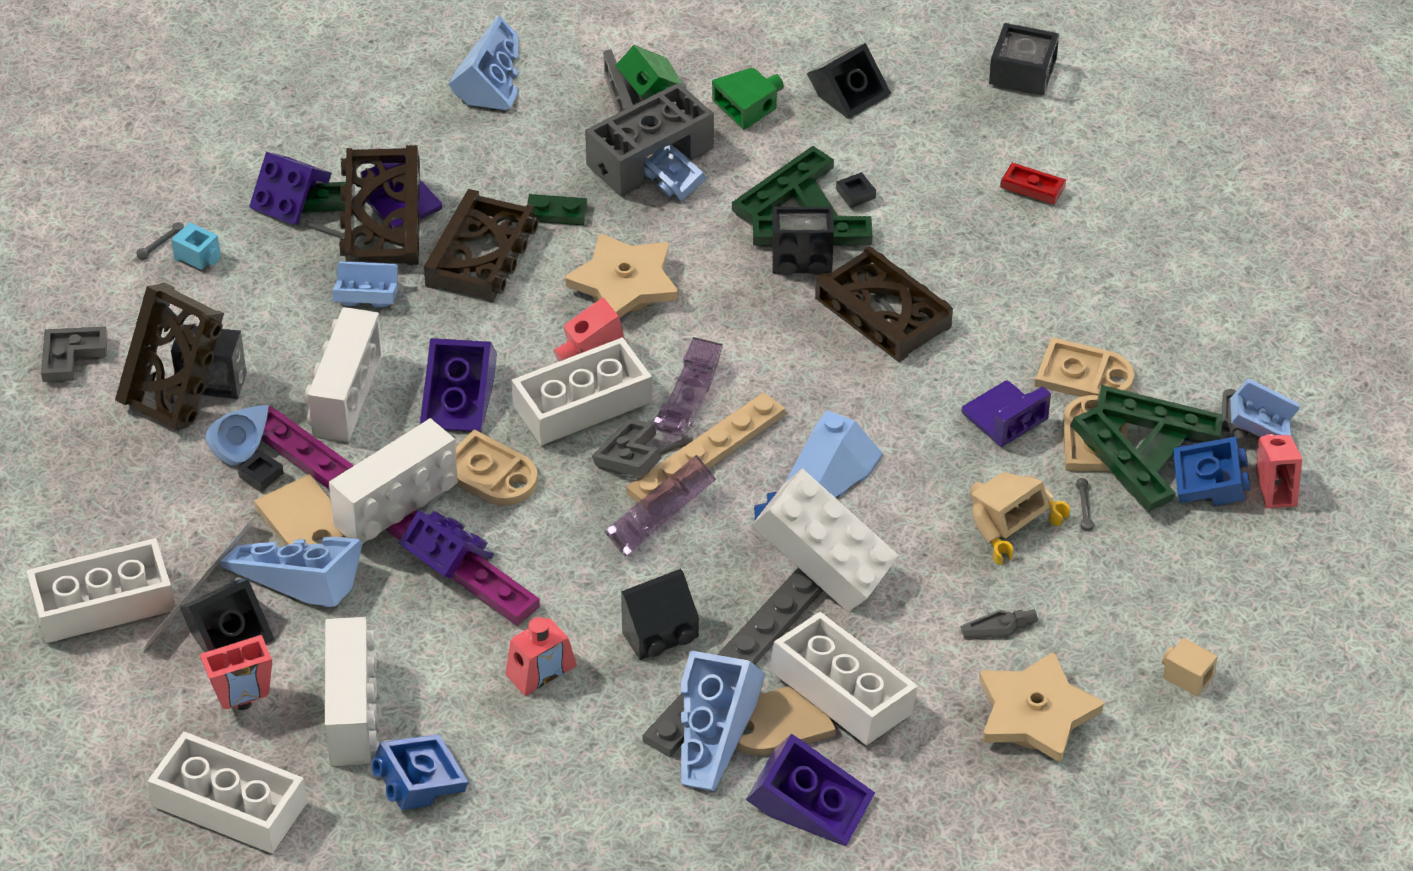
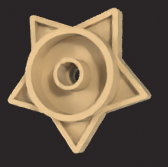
[565,234,678,318]
[979,653,1104,762]

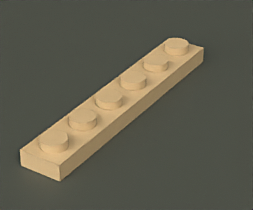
[626,392,786,511]

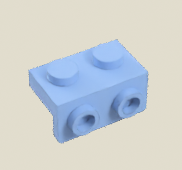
[644,144,707,201]
[333,261,398,307]
[1230,379,1299,437]

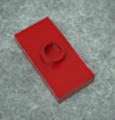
[1000,162,1066,205]

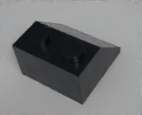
[807,43,891,119]
[621,568,699,660]
[180,579,275,653]

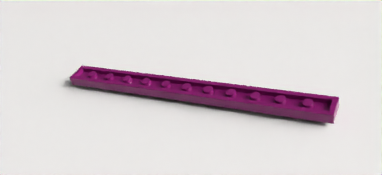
[261,405,540,625]

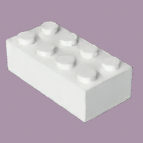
[305,307,383,442]
[512,337,652,446]
[329,418,458,544]
[752,468,899,612]
[26,538,175,644]
[770,612,918,746]
[325,617,378,766]
[148,731,307,854]

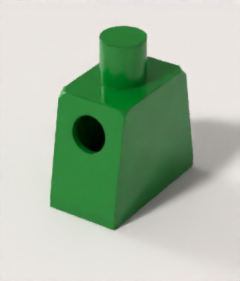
[616,45,683,99]
[712,68,784,130]

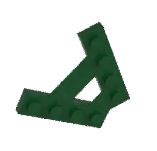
[732,146,873,245]
[1071,385,1223,512]

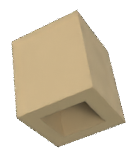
[1162,637,1218,697]

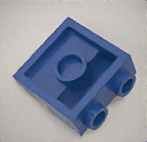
[1173,437,1251,506]
[371,734,469,810]

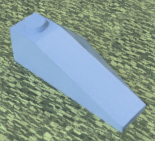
[448,15,518,110]
[786,410,882,498]
[220,537,362,607]
[681,650,766,792]

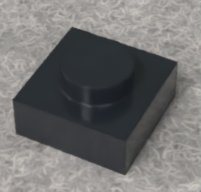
[836,172,876,208]
[238,450,284,491]

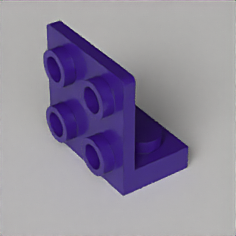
[249,152,332,225]
[360,163,442,230]
[961,380,1051,447]
[398,510,494,579]

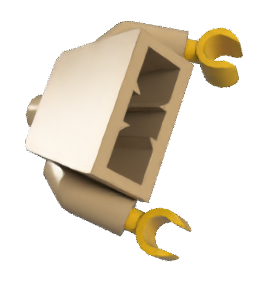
[970,472,1070,565]

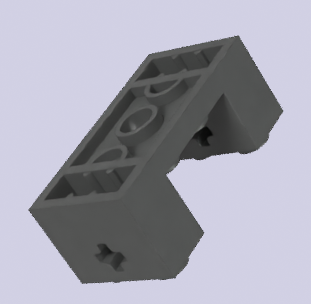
[585,83,714,196]

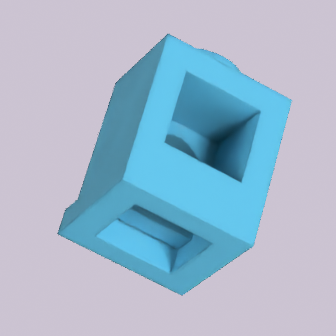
[171,222,221,270]

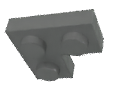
[41,326,108,382]
[592,418,662,478]

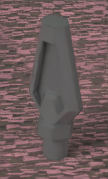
[1222,389,1249,446]
[960,609,1038,638]

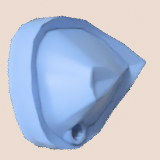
[205,405,268,466]

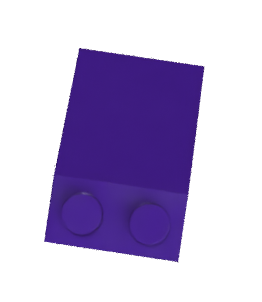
[420,338,497,433]
[746,734,875,846]

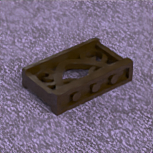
[339,145,420,265]
[424,189,538,303]
[815,246,953,363]
[115,283,224,430]

